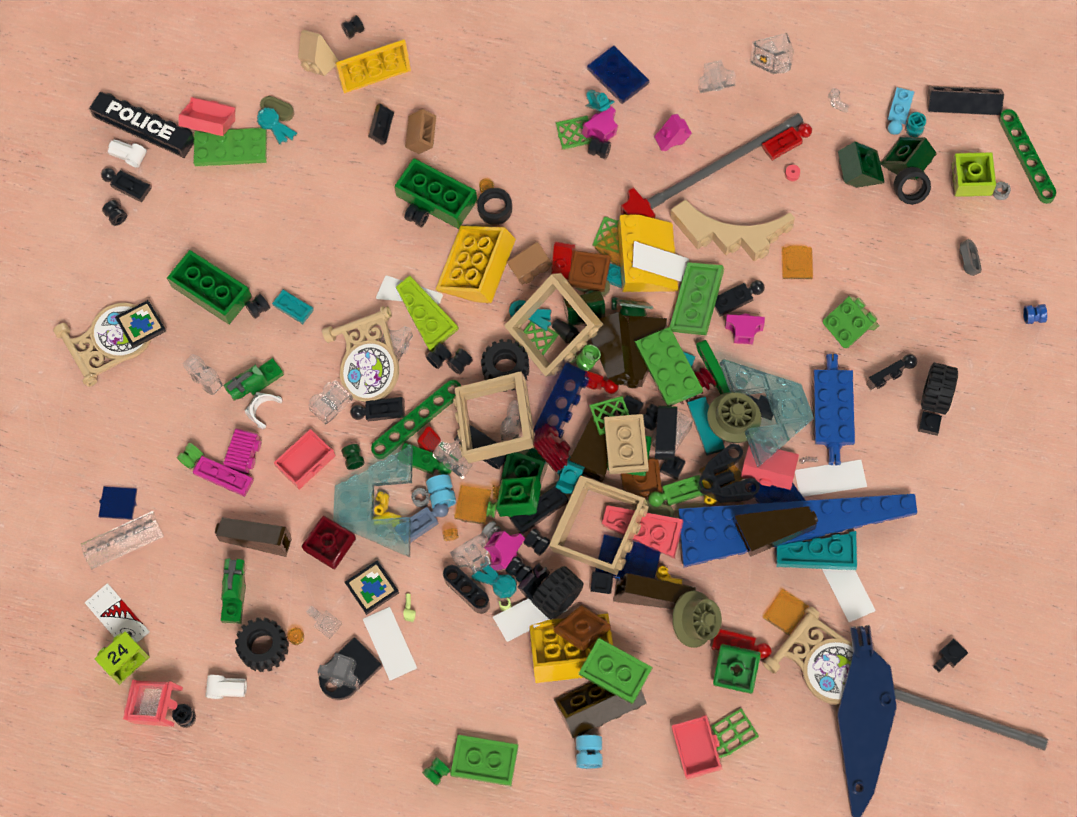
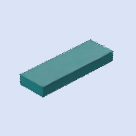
[687,397,725,456]

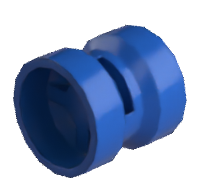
[1023,304,1047,324]

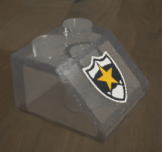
[750,33,794,74]

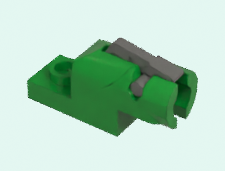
[223,358,284,401]
[221,558,246,624]

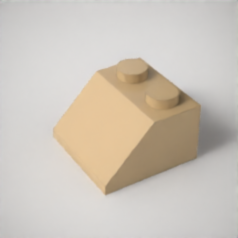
[298,30,339,76]

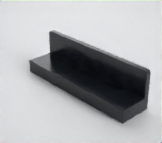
[928,86,1004,115]

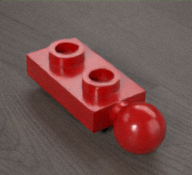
[762,123,812,161]
[565,365,619,394]
[712,629,772,659]

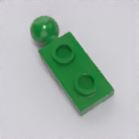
[397,443,453,475]

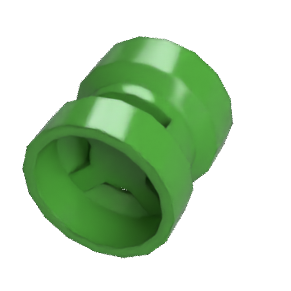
[576,345,601,371]
[176,443,204,469]

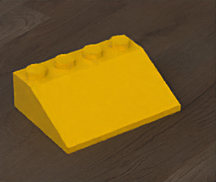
[335,39,411,94]
[617,215,678,292]
[436,226,516,303]
[529,613,613,683]

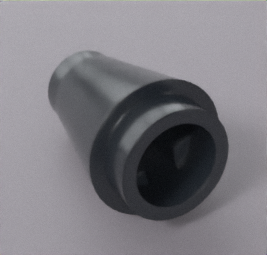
[552,319,580,344]

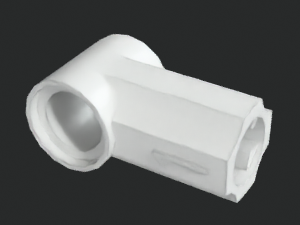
[108,139,147,168]
[205,675,247,699]

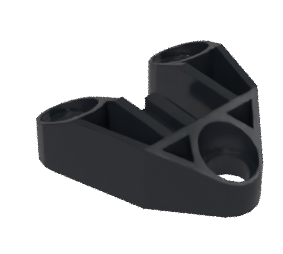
[697,443,760,503]

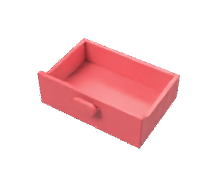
[179,97,235,136]
[274,429,336,489]
[741,443,799,490]
[672,715,723,779]

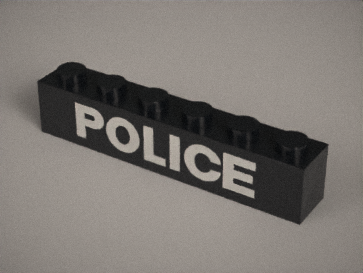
[89,92,194,158]

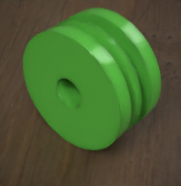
[486,501,497,518]

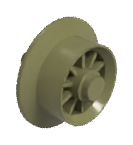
[707,392,761,443]
[672,591,722,648]

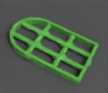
[711,709,759,758]

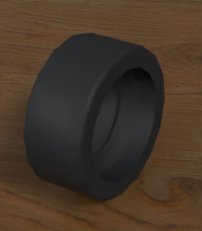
[893,167,931,205]
[477,188,512,225]

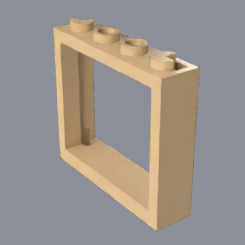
[504,273,603,377]
[453,372,535,463]
[549,475,649,575]

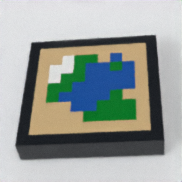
[115,300,166,349]
[344,560,399,615]

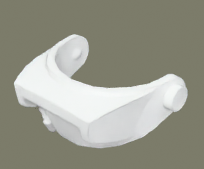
[245,392,282,430]

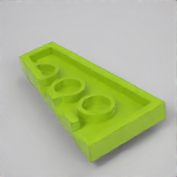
[396,276,459,352]

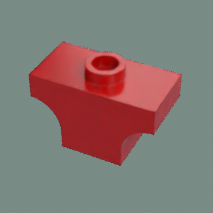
[621,187,655,219]
[551,242,575,280]

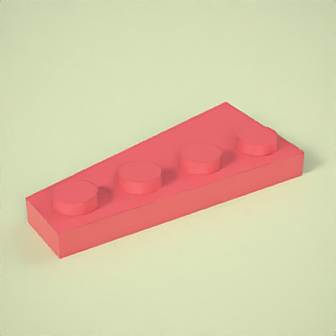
[602,505,683,559]

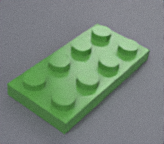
[194,128,267,167]
[670,262,724,336]
[635,327,703,406]

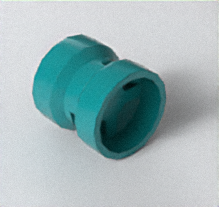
[906,112,927,137]

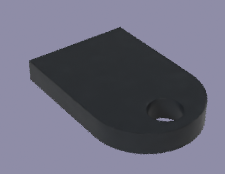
[319,637,383,700]

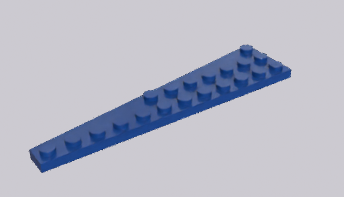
[679,494,918,568]

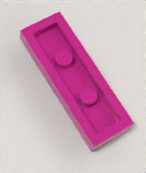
[193,456,254,497]

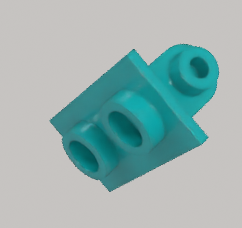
[586,90,614,112]

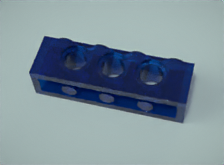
[533,362,590,439]

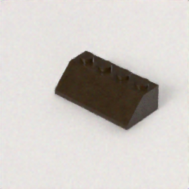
[554,682,647,738]

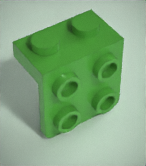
[823,296,880,348]

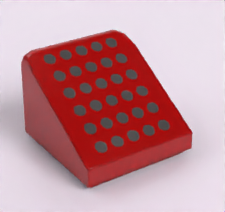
[417,426,441,453]

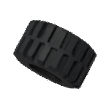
[481,339,530,392]
[921,362,958,415]
[532,566,584,620]
[235,618,289,672]

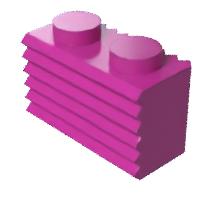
[223,429,262,474]

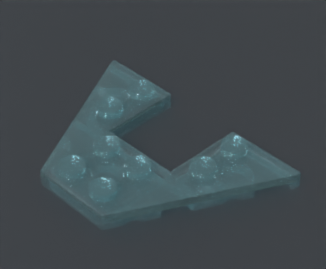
[720,359,814,467]
[333,444,413,557]

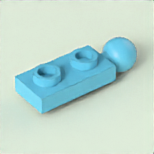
[888,87,914,135]

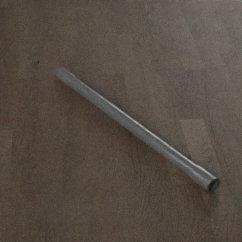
[647,113,804,209]
[894,688,1048,751]

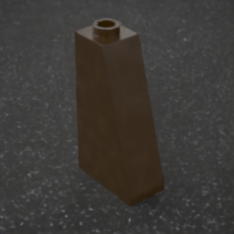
[585,312,634,385]
[623,316,667,389]
[569,401,616,483]
[733,506,818,557]
[215,517,292,557]
[614,573,696,609]

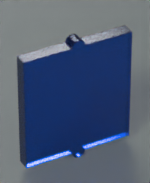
[98,486,137,520]

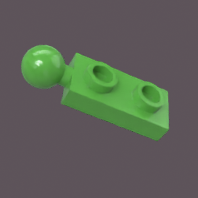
[648,475,704,507]

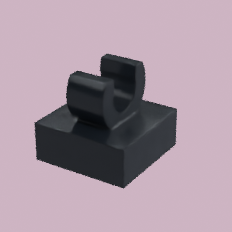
[660,456,686,480]

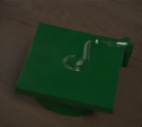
[611,297,653,316]

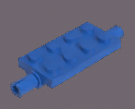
[814,354,855,466]

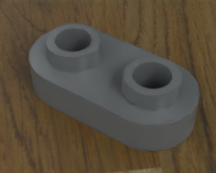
[959,239,982,276]

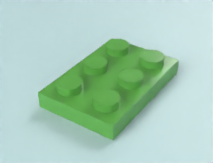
[579,638,653,704]
[450,735,519,787]

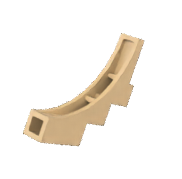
[670,200,795,262]

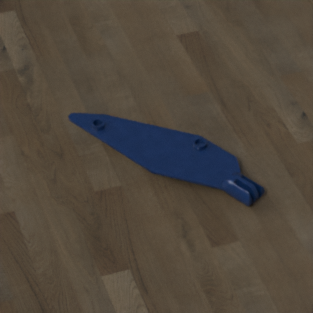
[837,625,897,817]

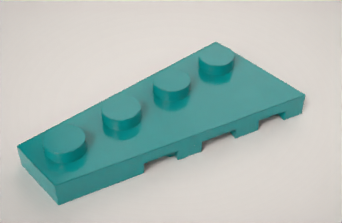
[776,531,857,570]

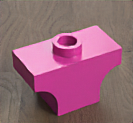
[582,106,618,142]
[654,114,692,151]
[725,314,765,345]
[484,531,525,570]

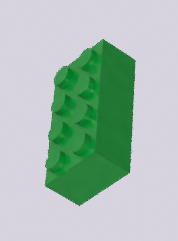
[394,158,478,229]
[167,250,252,325]

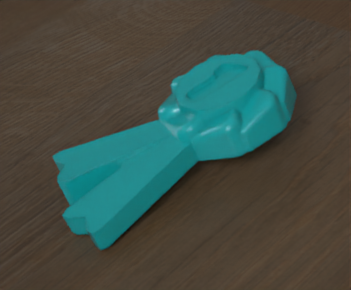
[257,108,297,145]
[509,300,552,331]
[471,561,517,598]

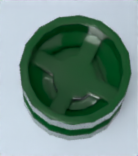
[341,444,365,470]

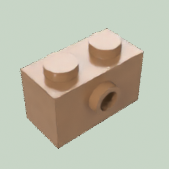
[405,109,436,154]
[507,242,552,285]

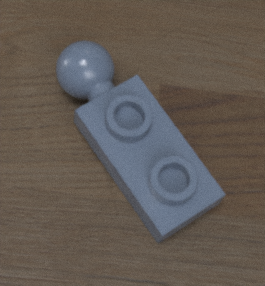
[395,503,449,546]

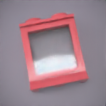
[123,679,183,727]

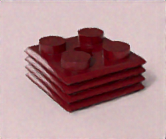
[533,423,571,473]
[302,516,356,569]

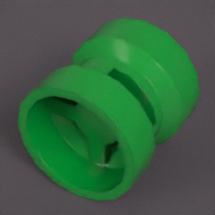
[422,757,451,786]

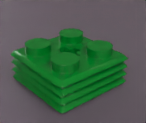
[496,476,542,517]
[713,644,761,694]

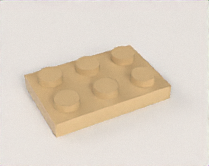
[604,414,649,474]

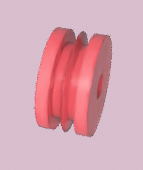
[785,165,800,181]

